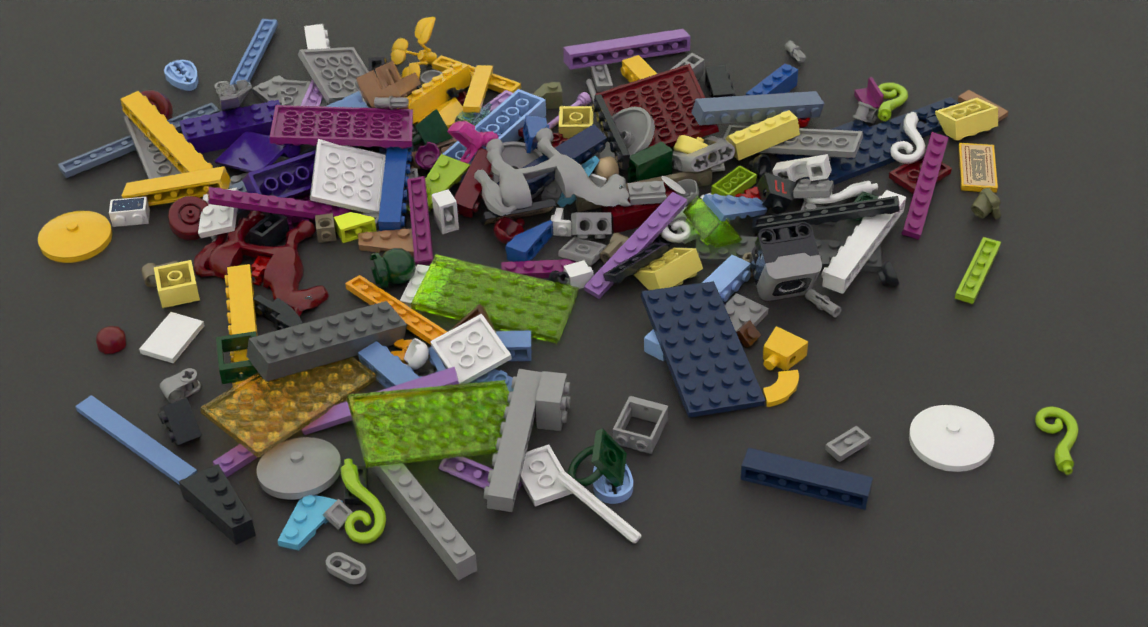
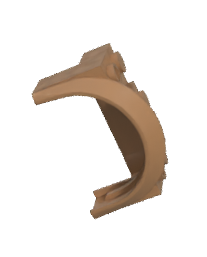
[356,61,421,109]

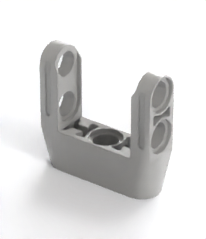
[672,136,735,172]

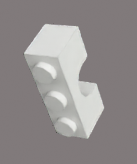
[772,154,832,182]

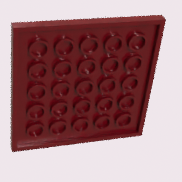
[595,63,719,148]

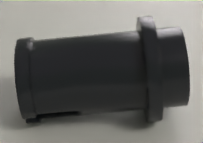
[549,270,569,285]

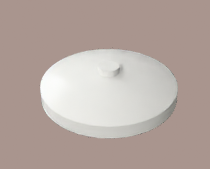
[909,405,994,472]

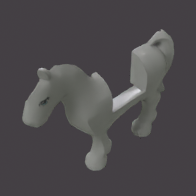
[474,128,631,216]

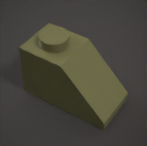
[533,82,563,109]

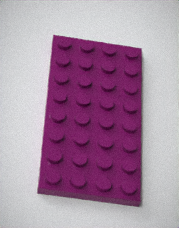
[270,105,413,148]

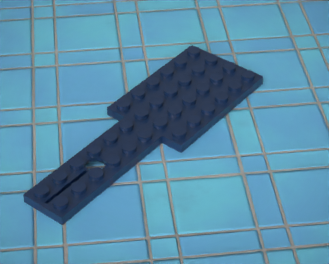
[775,97,959,185]

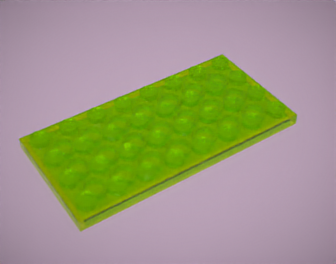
[411,254,579,344]
[347,380,510,467]

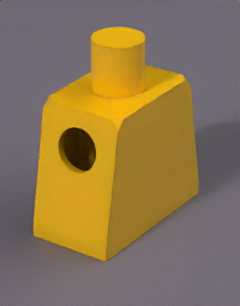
[763,326,808,371]

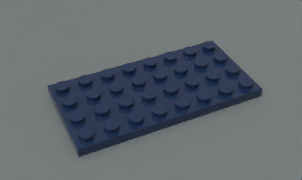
[641,281,766,418]

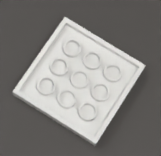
[310,139,386,213]

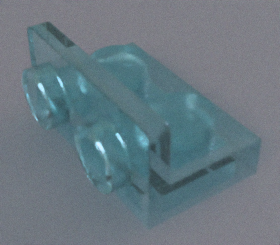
[455,103,492,126]

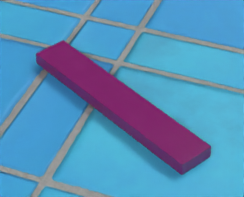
[407,176,434,267]

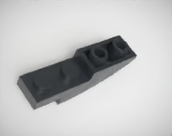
[253,294,303,331]

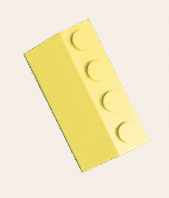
[725,110,800,161]

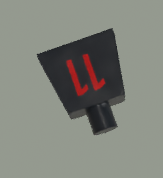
[757,172,795,214]

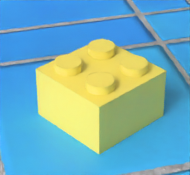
[559,106,594,139]
[154,260,200,308]

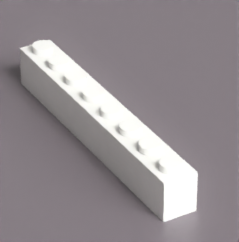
[821,190,906,294]

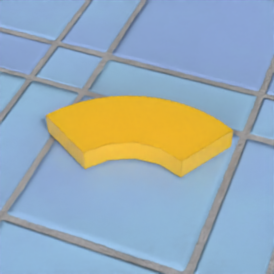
[763,370,799,407]

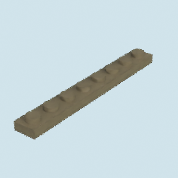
[576,167,712,212]

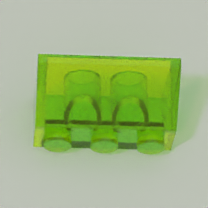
[683,196,742,248]

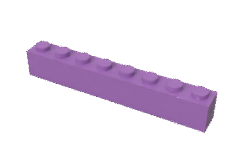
[563,29,690,70]

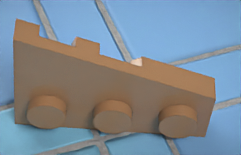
[358,228,414,257]

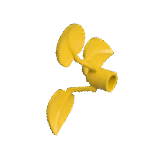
[391,17,437,79]

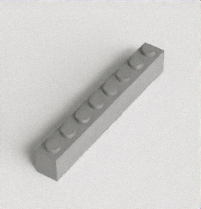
[484,369,542,512]
[370,445,477,581]

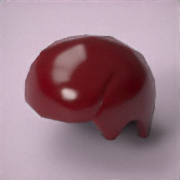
[96,326,126,354]

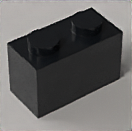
[249,213,289,246]

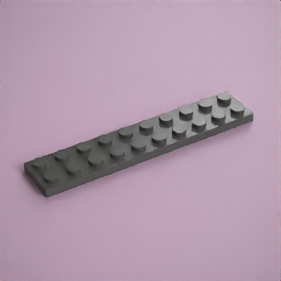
[696,234,882,272]

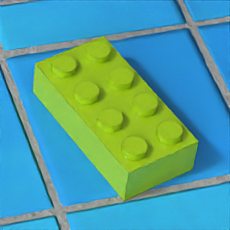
[711,165,757,197]

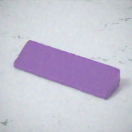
[438,450,522,491]

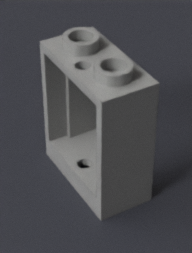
[613,396,668,454]

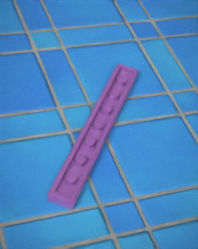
[300,367,460,435]

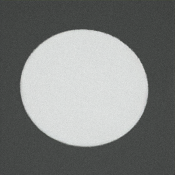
[661,176,685,194]

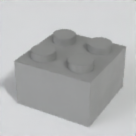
[535,371,571,431]

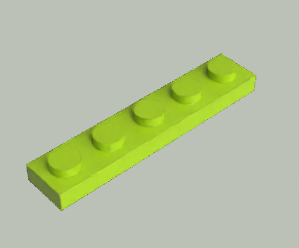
[955,237,1001,304]

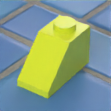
[334,212,377,243]

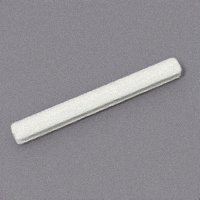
[556,471,641,544]

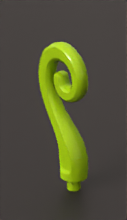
[878,83,908,121]
[1035,407,1078,475]
[341,459,386,544]

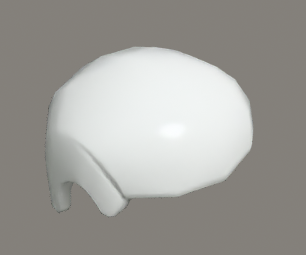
[404,338,429,370]

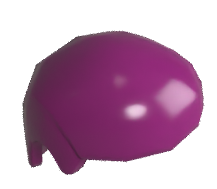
[415,142,441,170]

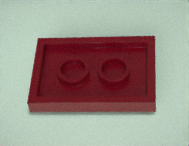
[889,153,952,193]

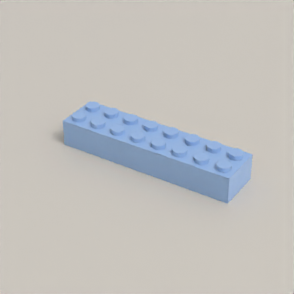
[438,89,546,183]

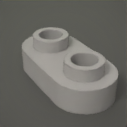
[326,552,367,584]

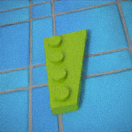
[407,154,470,214]

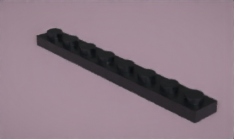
[752,196,900,233]

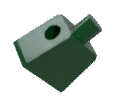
[412,109,453,147]

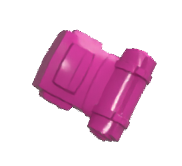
[447,121,499,164]

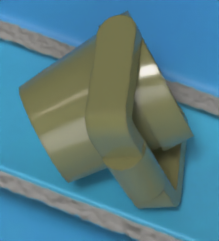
[971,188,1001,220]

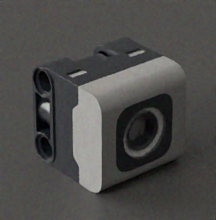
[749,222,822,301]

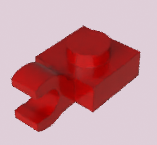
[251,256,271,285]

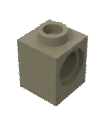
[315,213,337,243]

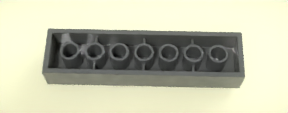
[247,301,407,382]

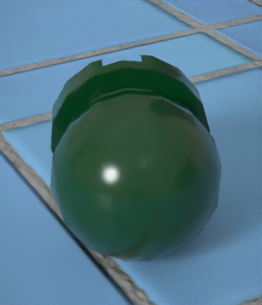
[369,248,416,289]

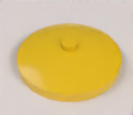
[38,211,112,263]

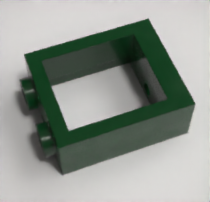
[216,331,262,384]

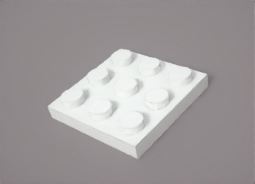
[430,314,512,387]

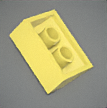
[935,98,998,140]
[634,248,703,290]

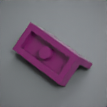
[854,77,883,110]

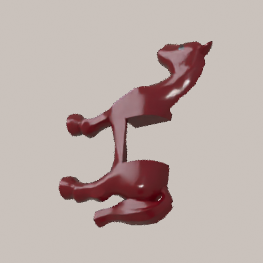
[194,210,329,317]

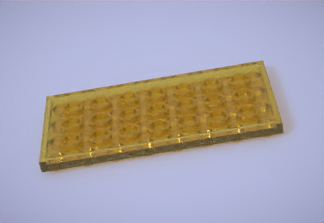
[201,357,377,458]

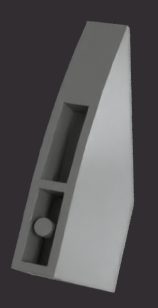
[217,80,252,110]

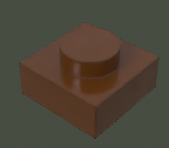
[736,320,761,348]

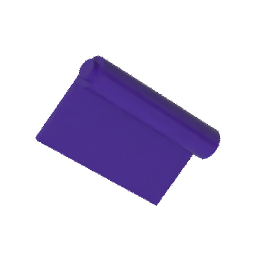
[214,131,300,172]

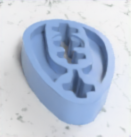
[164,60,199,91]
[593,464,633,504]

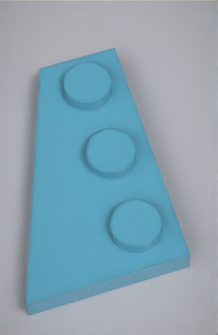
[277,495,343,550]

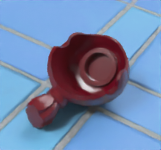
[494,217,525,244]

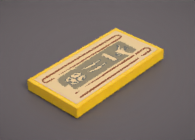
[958,143,998,193]

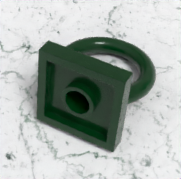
[567,428,627,487]

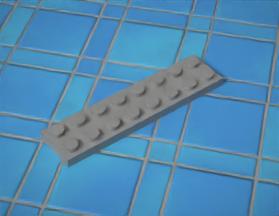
[723,125,863,158]

